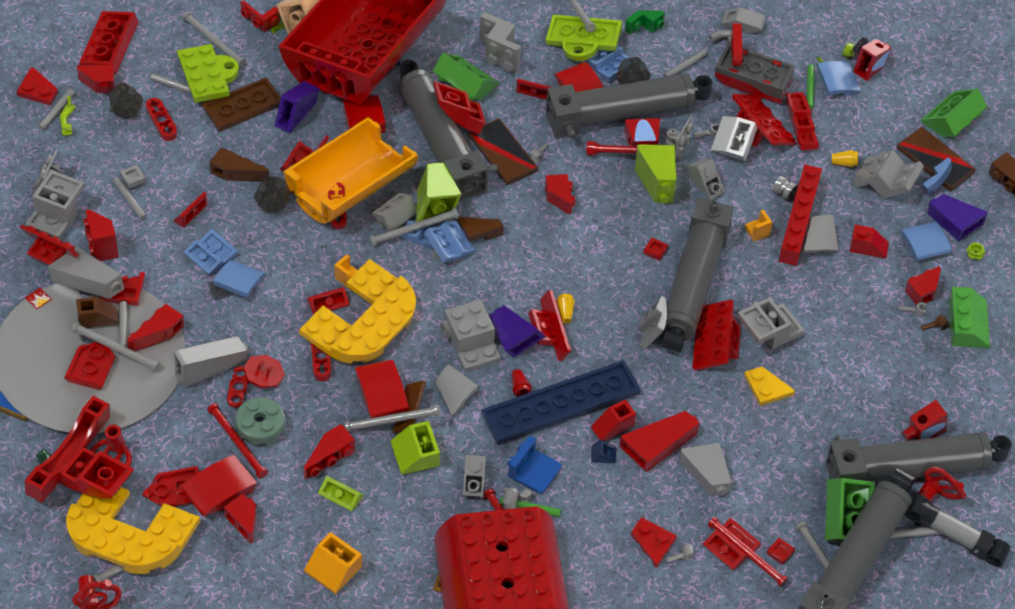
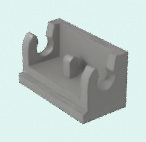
[373,193,416,232]

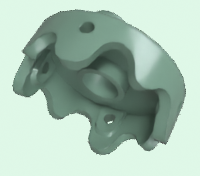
[235,397,285,446]

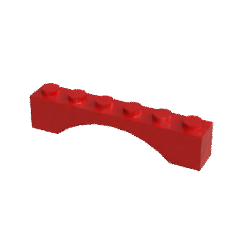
[778,164,822,266]
[25,396,110,503]

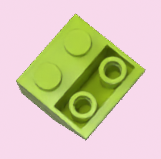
[390,421,440,475]

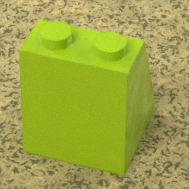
[635,145,676,204]
[416,163,461,222]

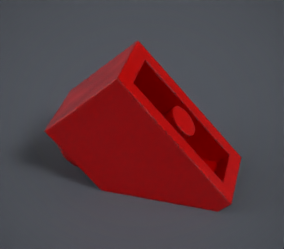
[77,64,115,93]
[849,224,889,259]
[224,493,257,543]

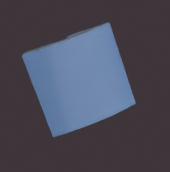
[585,45,636,83]
[816,61,861,96]
[424,220,475,263]
[902,222,952,260]
[183,228,239,275]
[213,260,265,298]

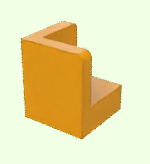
[745,209,772,241]
[334,254,358,286]

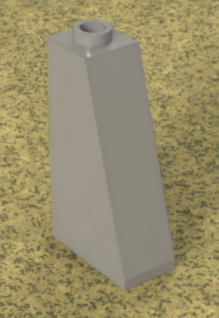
[47,247,124,299]
[174,336,249,388]

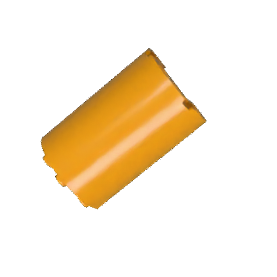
[284,117,418,224]

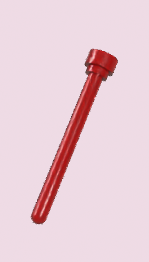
[586,141,637,156]

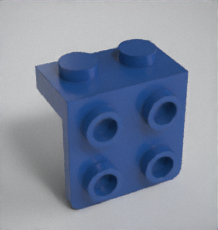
[507,435,562,494]

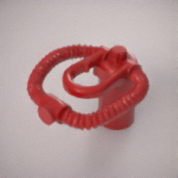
[90,424,132,466]
[917,467,966,503]
[72,575,122,609]

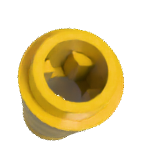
[832,150,858,168]
[556,294,575,323]

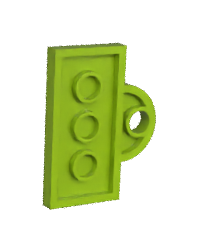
[546,14,623,61]
[177,44,239,103]

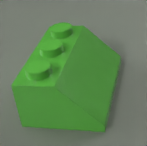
[432,53,499,101]
[921,88,987,138]
[948,287,990,348]
[825,478,875,542]

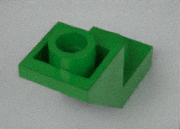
[625,10,665,35]

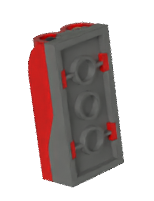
[714,43,795,104]

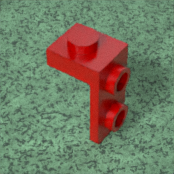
[240,0,280,32]

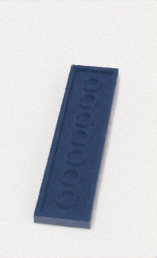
[481,360,641,444]

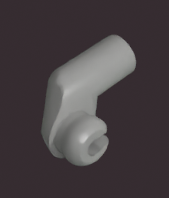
[709,30,731,43]
[503,488,518,509]

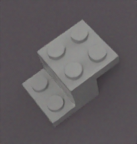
[479,12,521,74]
[853,150,924,199]
[25,170,85,240]
[737,297,805,350]
[445,299,501,372]

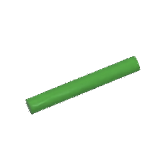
[807,64,814,109]
[500,497,561,517]

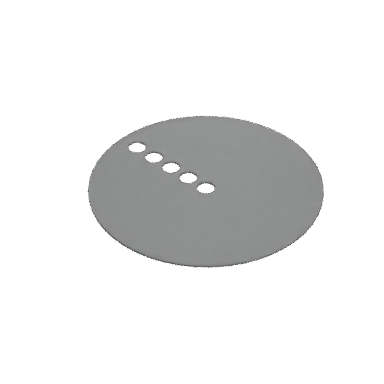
[0,283,186,433]

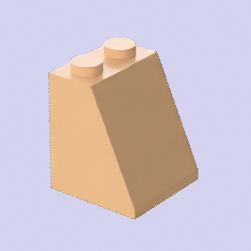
[277,0,319,35]

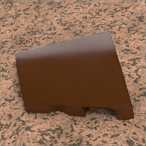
[455,216,504,242]

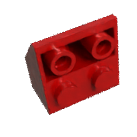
[83,210,119,261]

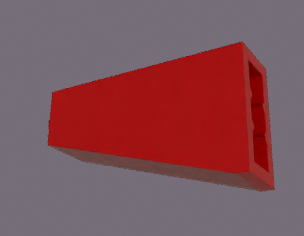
[619,411,699,473]

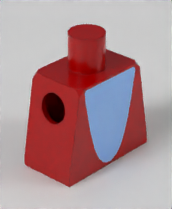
[853,39,891,81]
[624,118,660,146]
[901,400,947,441]

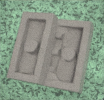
[638,296,667,349]

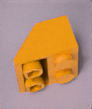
[304,532,362,594]

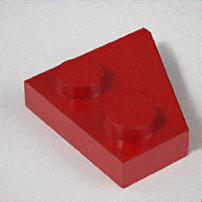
[16,67,58,106]
[99,272,145,306]
[631,517,677,567]

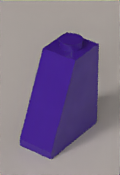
[275,81,320,133]
[927,194,988,242]
[489,305,545,357]

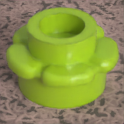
[842,42,855,59]
[966,242,985,260]

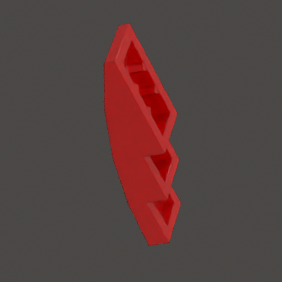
[785,92,819,151]

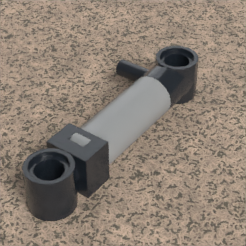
[905,493,1011,567]

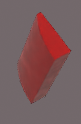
[79,11,139,74]

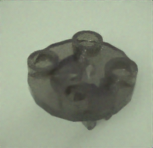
[616,57,650,85]
[109,82,143,119]
[254,176,291,214]

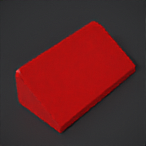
[516,79,552,100]
[173,192,207,227]
[307,287,350,315]

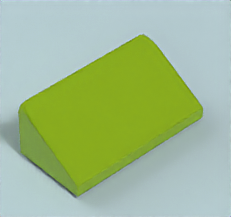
[317,475,364,511]

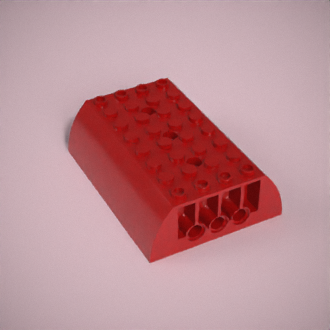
[278,0,447,104]
[434,506,569,609]

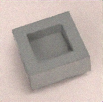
[120,165,146,189]

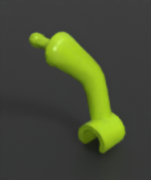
[59,96,75,136]

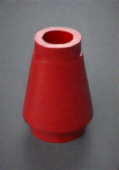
[511,369,532,397]

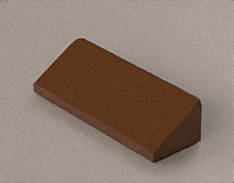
[393,380,426,435]

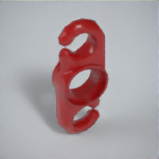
[227,366,248,408]

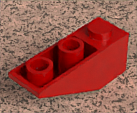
[127,303,184,351]
[304,424,355,480]

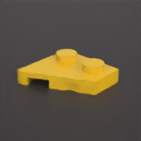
[744,366,795,406]

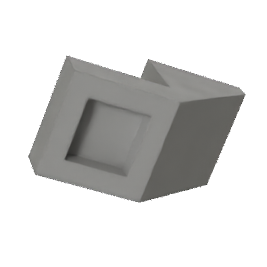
[721,7,766,34]

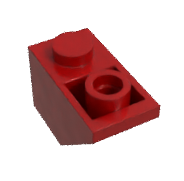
[545,174,575,214]
[905,266,941,306]
[591,399,636,441]

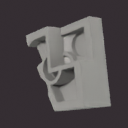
[801,215,838,254]
[435,364,478,417]

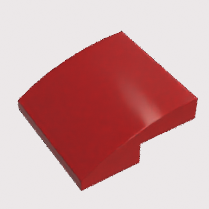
[554,62,603,92]
[703,517,761,570]

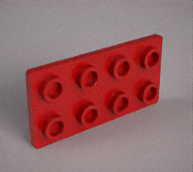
[732,94,797,147]
[692,299,741,371]

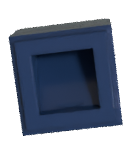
[591,439,616,463]

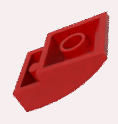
[433,81,485,134]
[342,94,386,133]
[355,359,409,418]
[59,446,134,499]
[180,454,257,517]

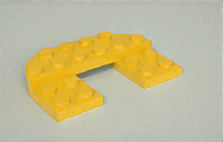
[299,259,416,364]
[66,487,201,574]

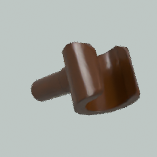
[921,315,949,330]

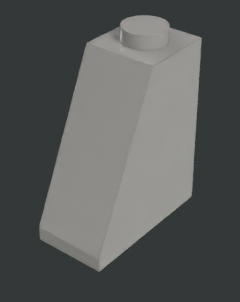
[679,443,732,496]

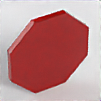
[243,355,285,389]

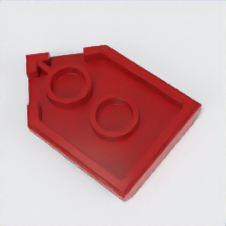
[64,341,115,390]
[142,466,199,507]

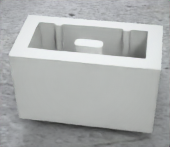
[711,116,757,161]

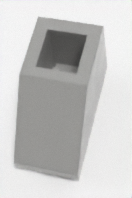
[687,158,725,200]
[463,455,486,497]

